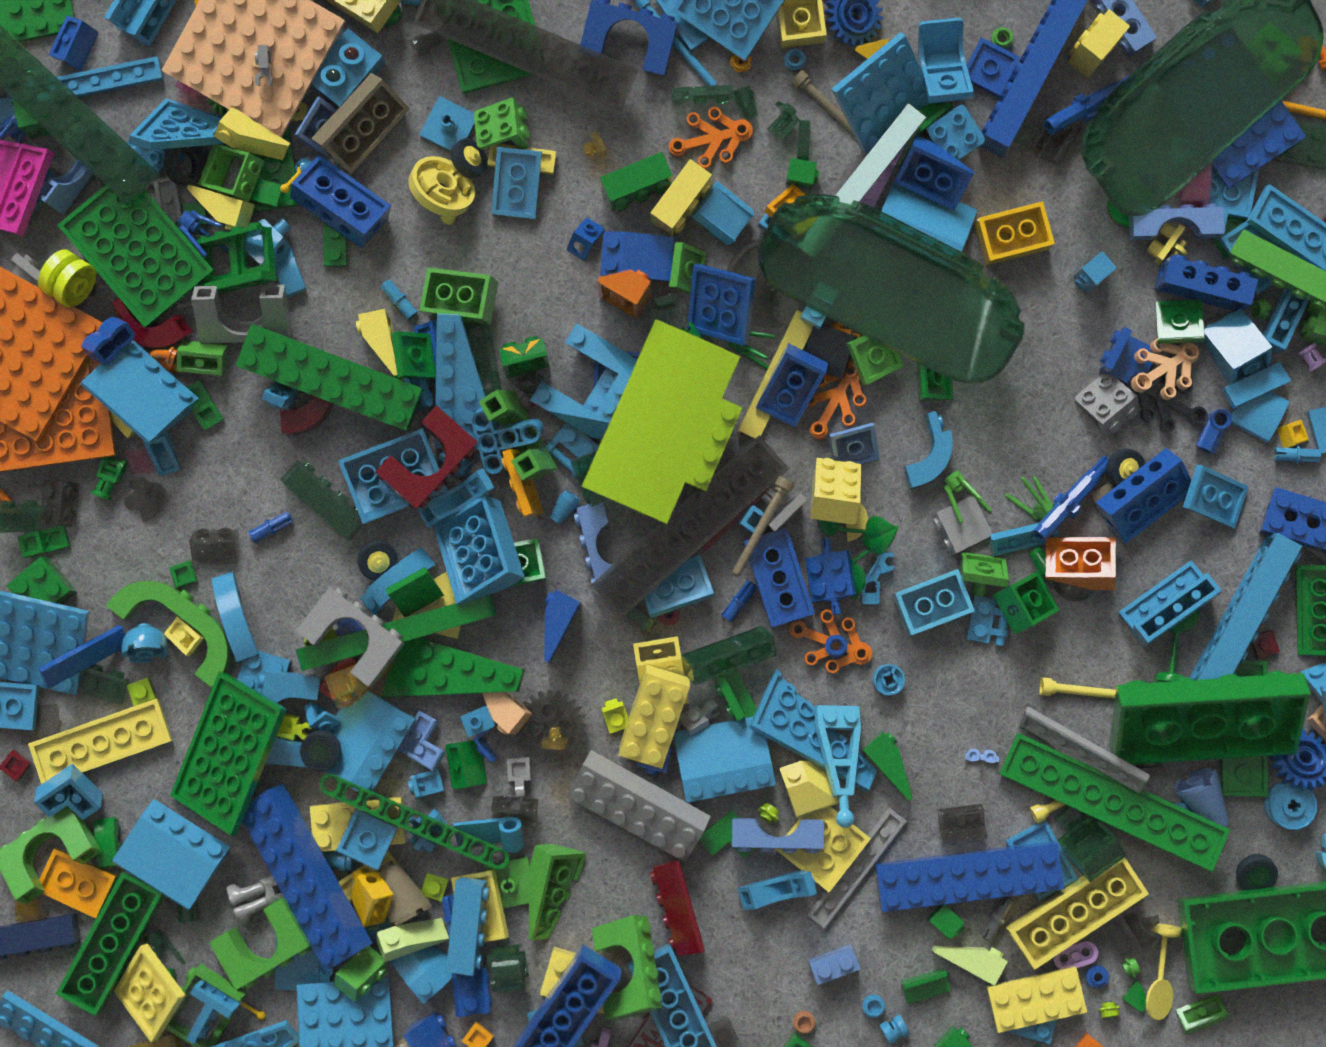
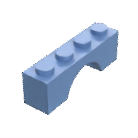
[38,123,116,215]
[1129,204,1225,241]
[574,501,625,595]
[732,818,824,853]

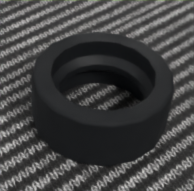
[163,146,207,186]

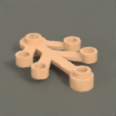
[1131,339,1199,400]

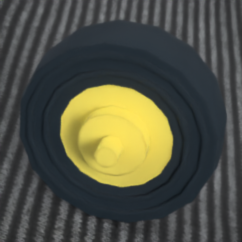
[450,138,487,178]
[1106,448,1146,486]
[357,541,398,581]

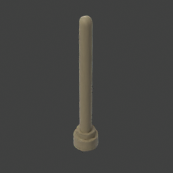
[791,70,855,137]
[733,476,795,577]

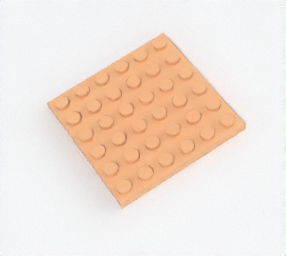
[161,0,346,138]

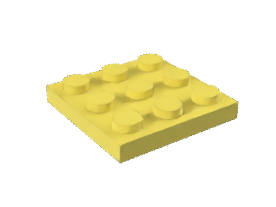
[775,806,871,892]
[114,944,185,1042]

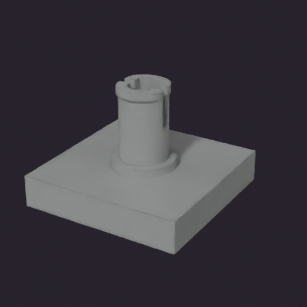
[761,488,807,531]

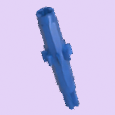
[1044,73,1140,135]
[1032,455,1108,542]

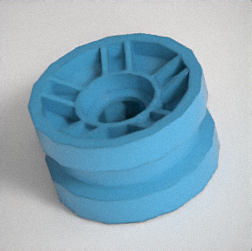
[872,664,905,696]

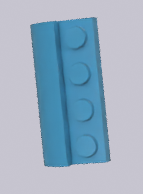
[104,0,177,46]
[1118,560,1222,647]

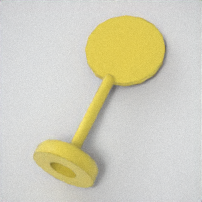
[1146,923,1182,1020]

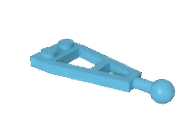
[814,705,861,828]

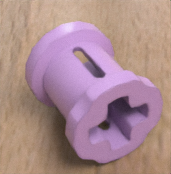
[1297,342,1326,372]

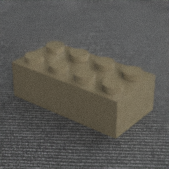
[311,73,410,174]

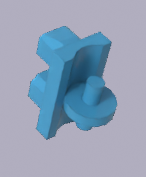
[409,808,448,853]

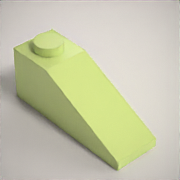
[377,918,449,962]
[932,946,1008,986]

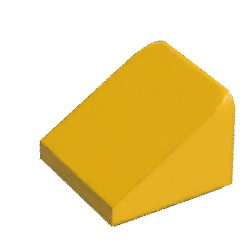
[1276,420,1309,448]

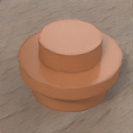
[793,1011,815,1034]

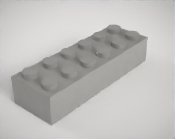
[566,750,711,862]

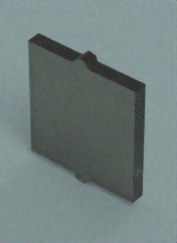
[21,704,62,745]

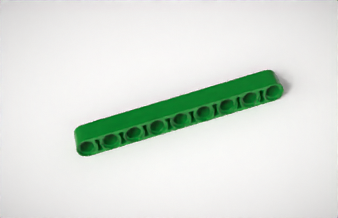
[295,594,497,671]
[319,773,509,870]

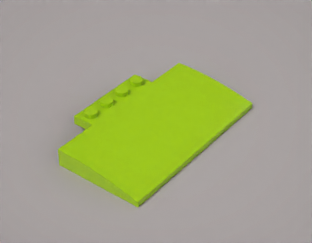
[581,319,742,524]

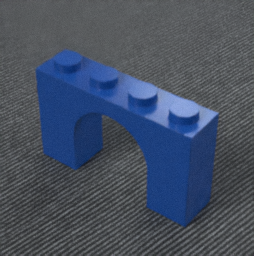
[578,0,679,76]

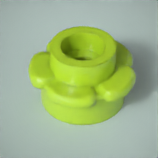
[1098,1002,1121,1018]

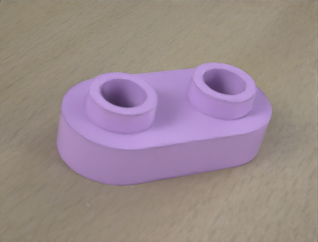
[1052,940,1098,969]

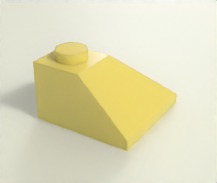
[779,761,839,818]

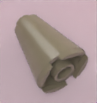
[379,861,432,927]

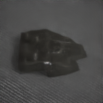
[1099,905,1162,964]

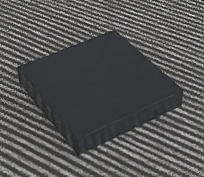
[805,324,857,379]

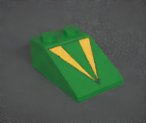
[499,336,550,378]

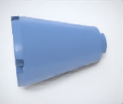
[1174,767,1229,827]

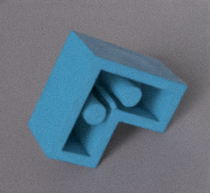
[34,763,102,820]

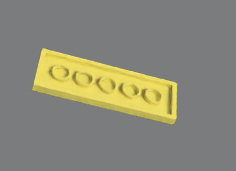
[28,698,173,784]

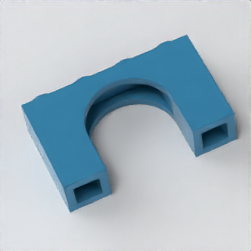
[257,669,320,768]

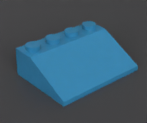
[871,177,978,270]
[80,340,199,444]
[338,428,447,524]
[434,494,525,605]
[313,683,415,792]
[673,716,776,803]
[112,799,230,910]

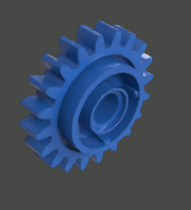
[824,0,883,47]
[1270,729,1326,791]

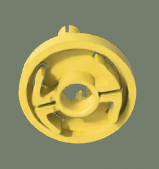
[409,156,475,225]

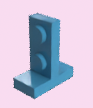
[186,979,242,1044]

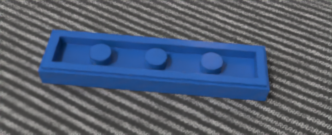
[38,625,125,689]

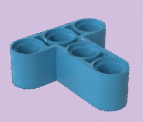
[471,407,544,474]

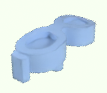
[964,748,999,763]

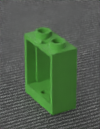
[198,144,264,202]

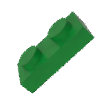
[323,222,347,267]

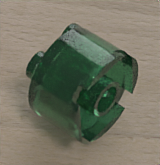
[487,944,529,994]

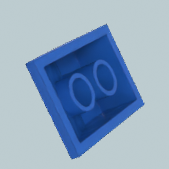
[894,135,974,210]
[600,231,675,282]
[755,343,828,427]
[544,590,581,663]
[404,1011,458,1047]

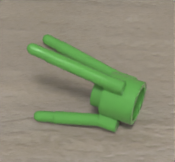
[944,470,992,523]
[1005,477,1053,521]

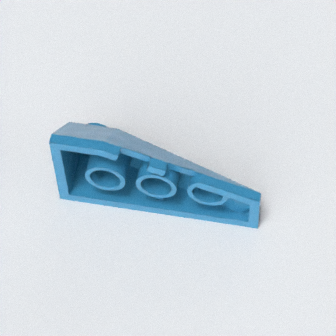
[368,917,452,1004]

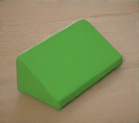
[1176,994,1228,1035]

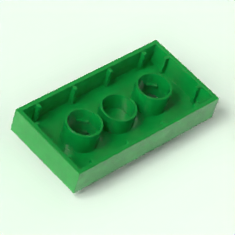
[1109,671,1310,765]
[1177,881,1326,994]

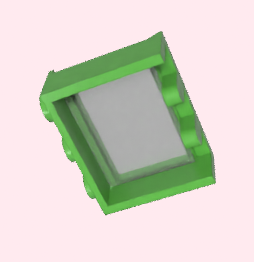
[165,963,248,1047]

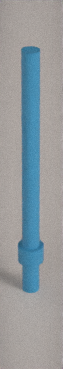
[634,0,718,89]

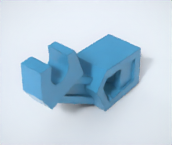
[860,552,894,605]

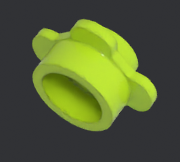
[757,803,780,824]

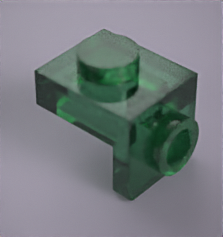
[767,101,800,139]

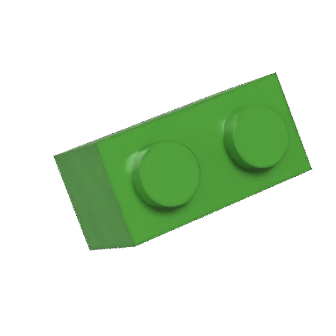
[177,340,227,376]
[334,946,387,1002]

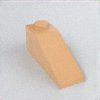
[482,692,532,735]

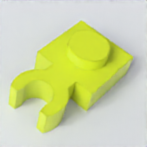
[277,713,312,740]

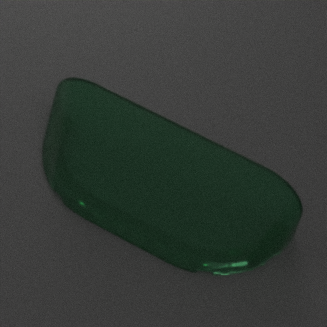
[1081,0,1323,216]
[758,194,1024,383]

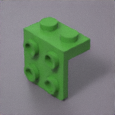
[474,97,530,149]

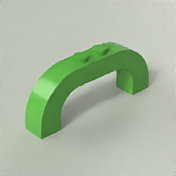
[106,581,232,687]

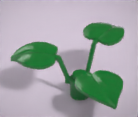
[817,516,899,599]

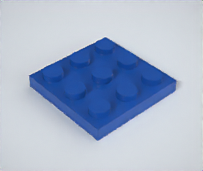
[687,264,756,346]

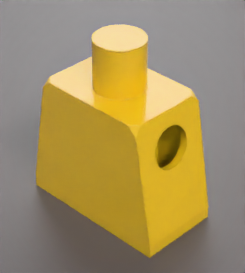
[351,868,393,927]

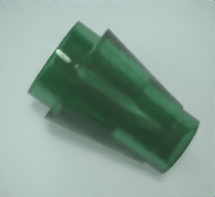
[733,86,758,120]

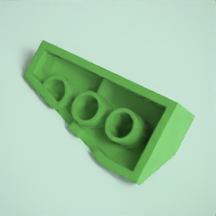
[529,844,586,941]

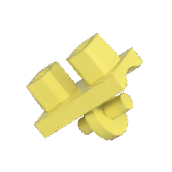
[1147,223,1188,265]

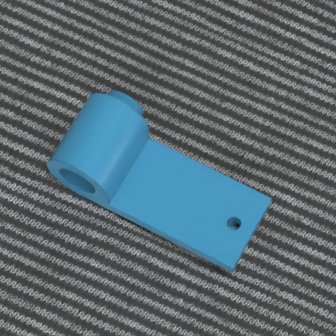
[453,817,524,853]

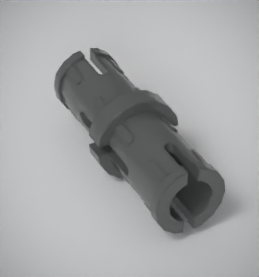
[981,897,1015,942]

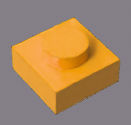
[462,1021,494,1047]

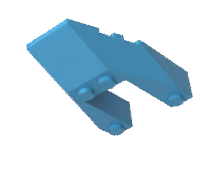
[530,323,637,439]

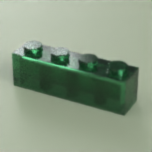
[280,460,365,541]
[681,625,777,686]

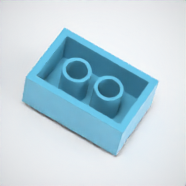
[892,569,975,636]

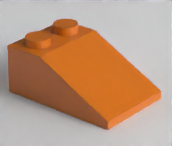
[1046,537,1116,590]

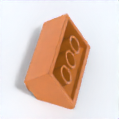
[597,270,651,320]

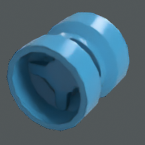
[880,1014,910,1045]

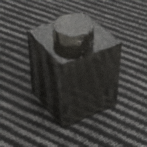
[707,1016,739,1047]

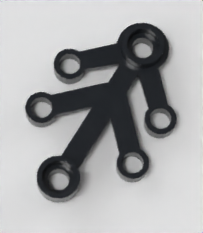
[1128,373,1208,433]

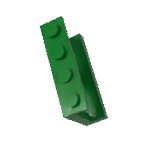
[193,222,277,295]

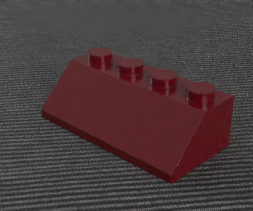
[650,858,705,956]

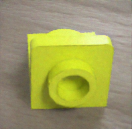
[601,698,628,734]

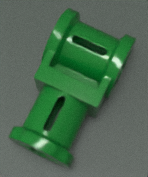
[91,457,128,500]

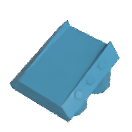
[691,181,754,245]

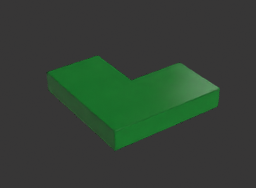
[699,809,757,859]

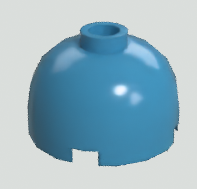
[122,623,168,663]

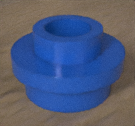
[825,635,848,657]
[1086,965,1109,988]

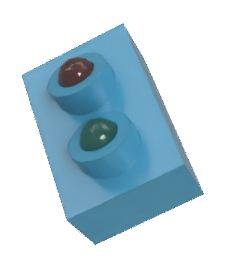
[310,28,386,109]

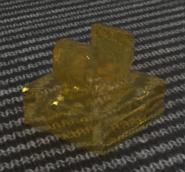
[583,130,607,159]
[542,727,568,750]
[15,897,40,921]

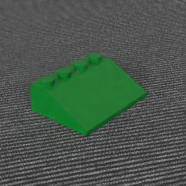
[1296,564,1326,655]

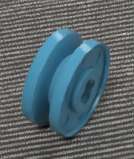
[1264,781,1317,830]

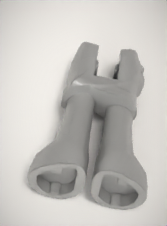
[227,876,284,926]

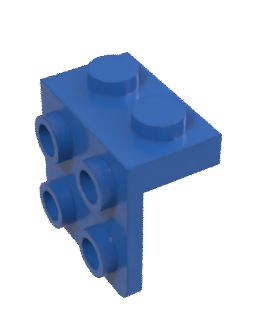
[1099,327,1155,386]

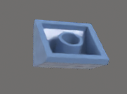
[295,97,337,158]
[827,423,879,464]

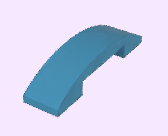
[212,571,259,662]

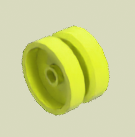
[38,249,97,308]

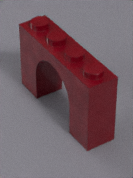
[375,405,477,511]

